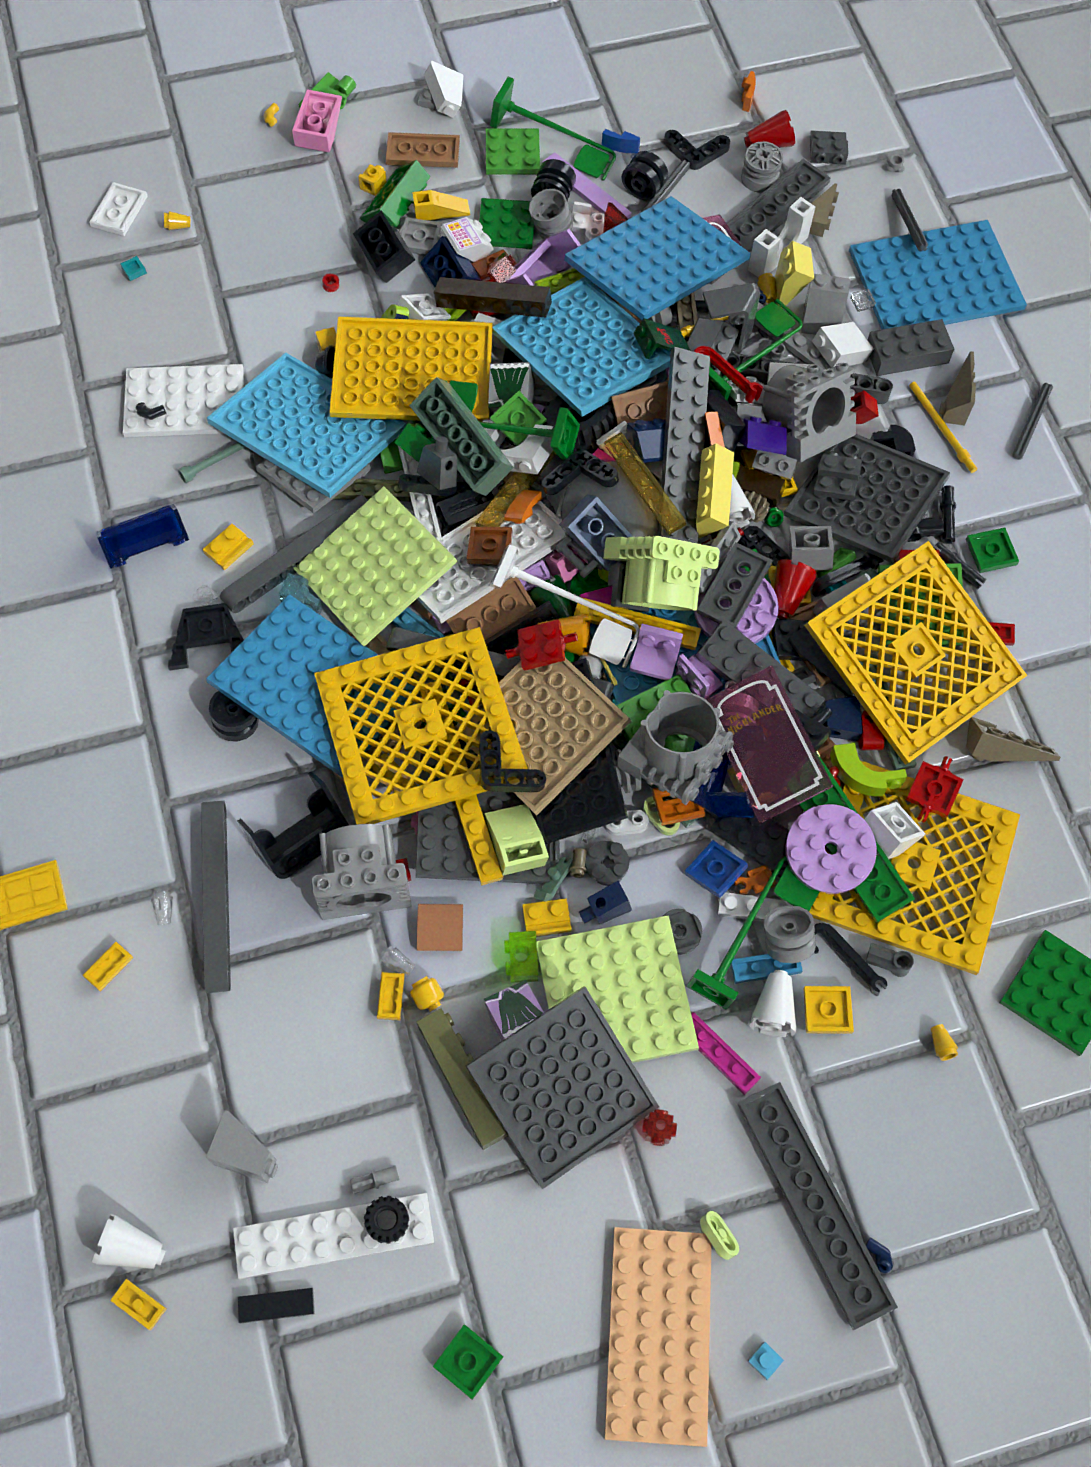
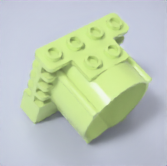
[603,536,720,611]

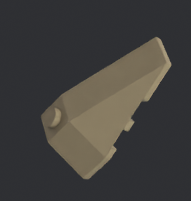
[939,351,976,426]
[966,717,1061,761]

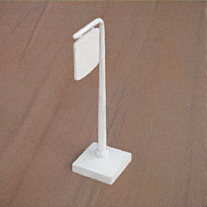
[490,544,640,668]

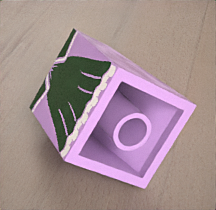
[484,980,544,1041]

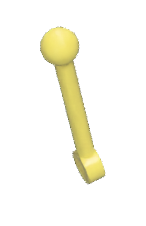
[600,658,618,686]

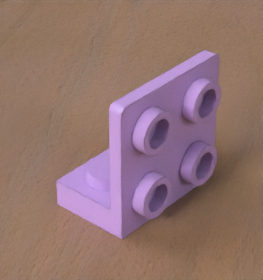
[630,624,683,680]
[676,654,723,700]

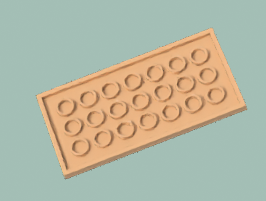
[604,1227,711,1447]

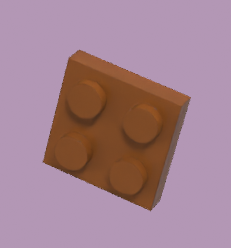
[466,527,513,565]

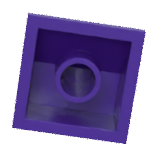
[739,416,787,455]

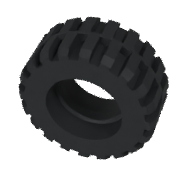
[542,395,617,456]

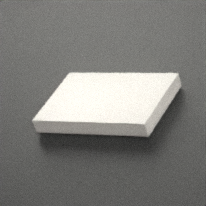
[89,182,148,236]

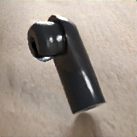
[135,402,167,420]

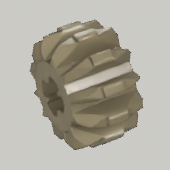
[744,491,770,523]

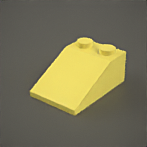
[775,241,814,309]

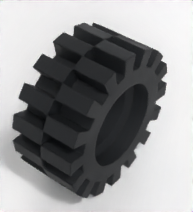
[364,1196,409,1244]

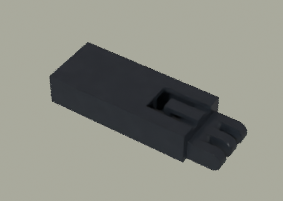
[435,480,509,529]

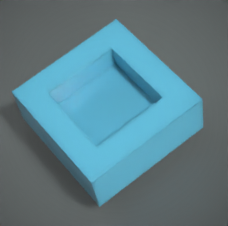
[748,1342,784,1380]

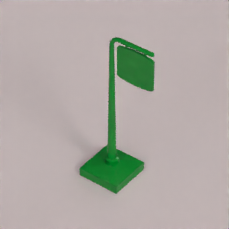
[490,76,616,181]
[708,299,803,400]
[444,380,580,461]
[686,856,820,1010]

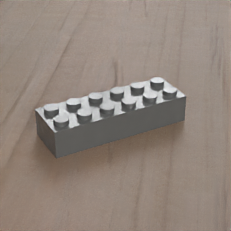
[694,620,825,725]

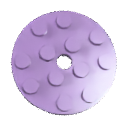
[694,568,778,644]
[785,804,877,894]

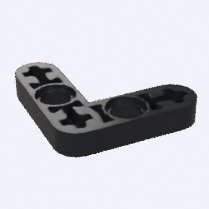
[664,130,730,170]
[542,450,619,495]
[398,474,458,497]
[737,526,790,566]
[479,730,547,792]

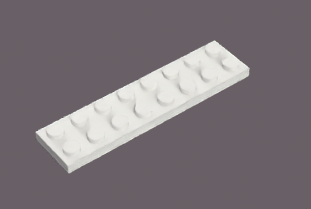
[233,1193,435,1280]

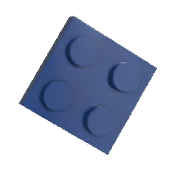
[685,840,748,899]

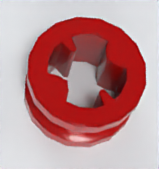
[322,273,339,292]

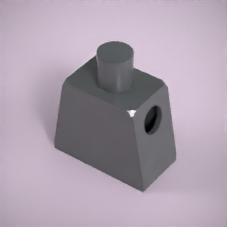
[417,436,457,490]

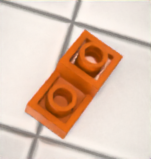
[741,71,756,112]
[504,490,542,524]

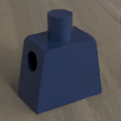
[811,696,862,741]
[578,880,632,924]

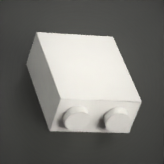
[812,322,874,368]

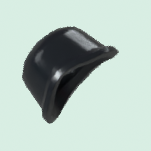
[315,345,335,379]

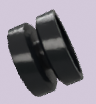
[621,151,668,200]
[209,691,259,742]

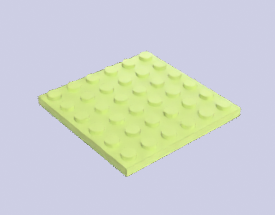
[293,486,458,646]
[536,915,699,1063]

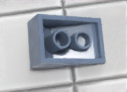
[559,494,633,571]

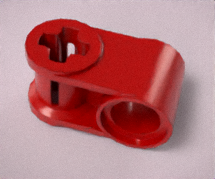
[858,710,884,751]

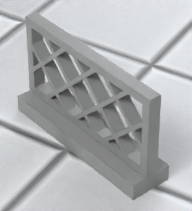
[698,521,741,594]

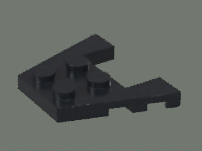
[168,603,244,671]

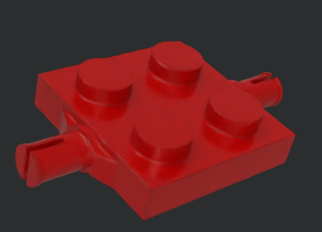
[506,619,578,671]
[906,756,964,823]

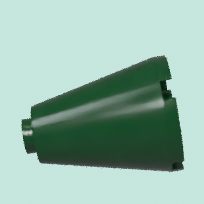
[530,574,575,618]

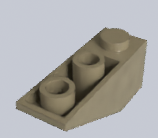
[809,183,839,237]

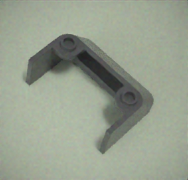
[703,283,760,354]

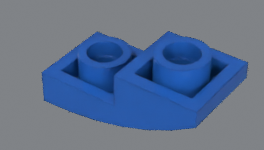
[601,129,640,153]

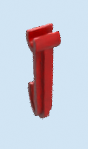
[694,346,763,404]

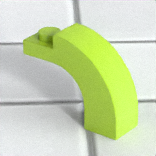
[830,743,907,796]

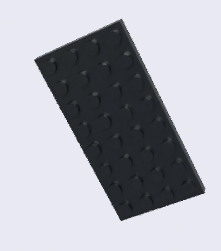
[535,658,628,845]

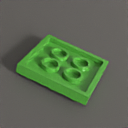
[486,128,540,175]

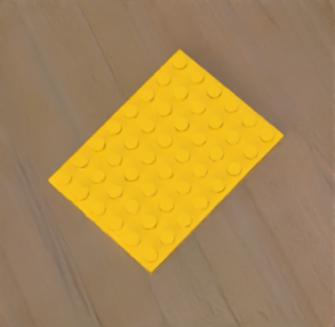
[329,317,493,422]

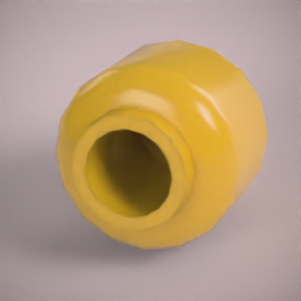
[410,976,444,1012]

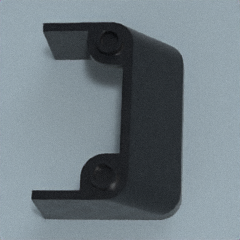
[237,771,349,879]

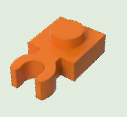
[734,866,777,895]

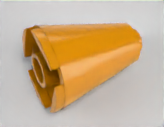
[537,614,590,656]

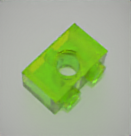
[504,931,538,983]

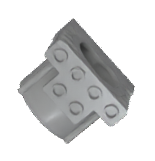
[762,363,856,462]
[618,690,734,805]
[312,824,412,920]

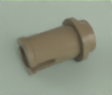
[569,848,587,878]

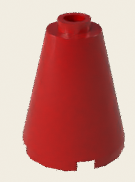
[744,110,796,148]
[774,559,817,619]

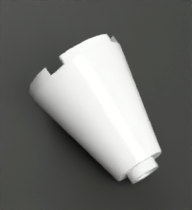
[729,474,755,529]
[749,970,796,1037]
[92,1214,166,1269]

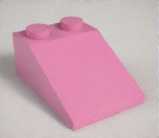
[292,89,342,152]

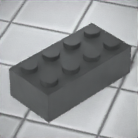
[867,319,955,376]

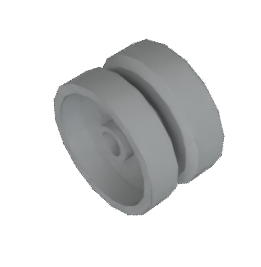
[764,905,816,963]

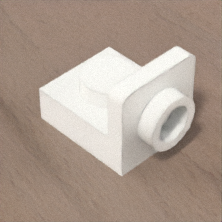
[571,201,592,234]

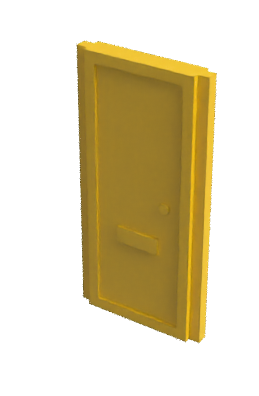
[0,860,68,930]

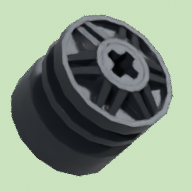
[531,159,576,202]

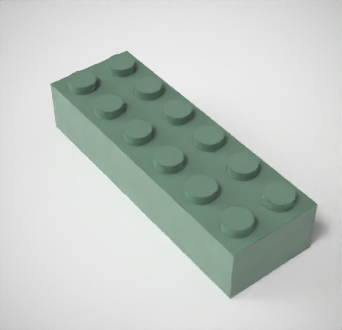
[409,377,514,496]

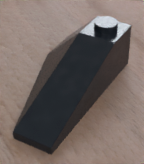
[787,626,855,697]

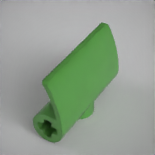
[298,72,356,110]

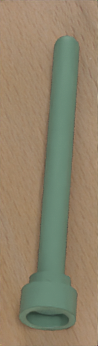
[178,442,246,483]

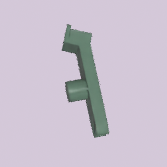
[534,856,572,902]

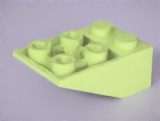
[484,804,549,875]

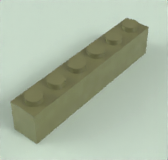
[416,1008,508,1150]

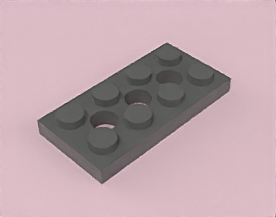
[697,542,773,628]

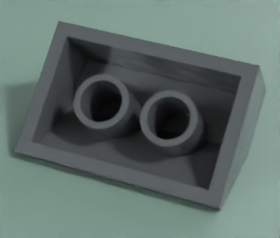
[687,318,739,375]

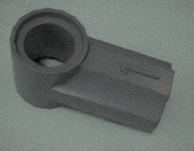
[866,943,914,977]

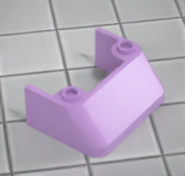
[499,229,581,286]

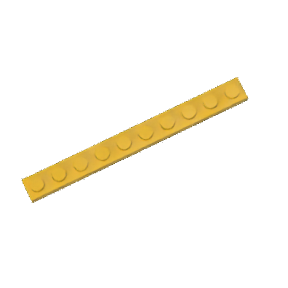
[419,681,503,886]

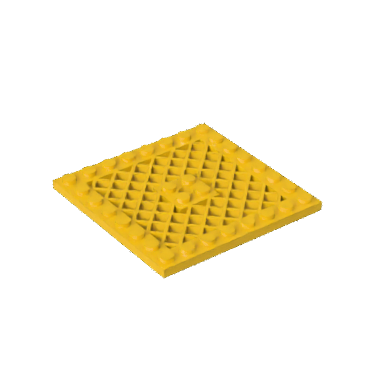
[804,541,1028,765]
[314,627,528,825]
[809,760,1020,975]

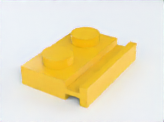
[203,524,254,570]
[522,898,572,938]

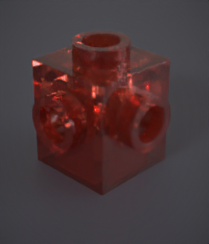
[642,1109,677,1146]

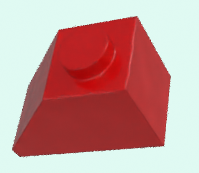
[850,390,879,424]

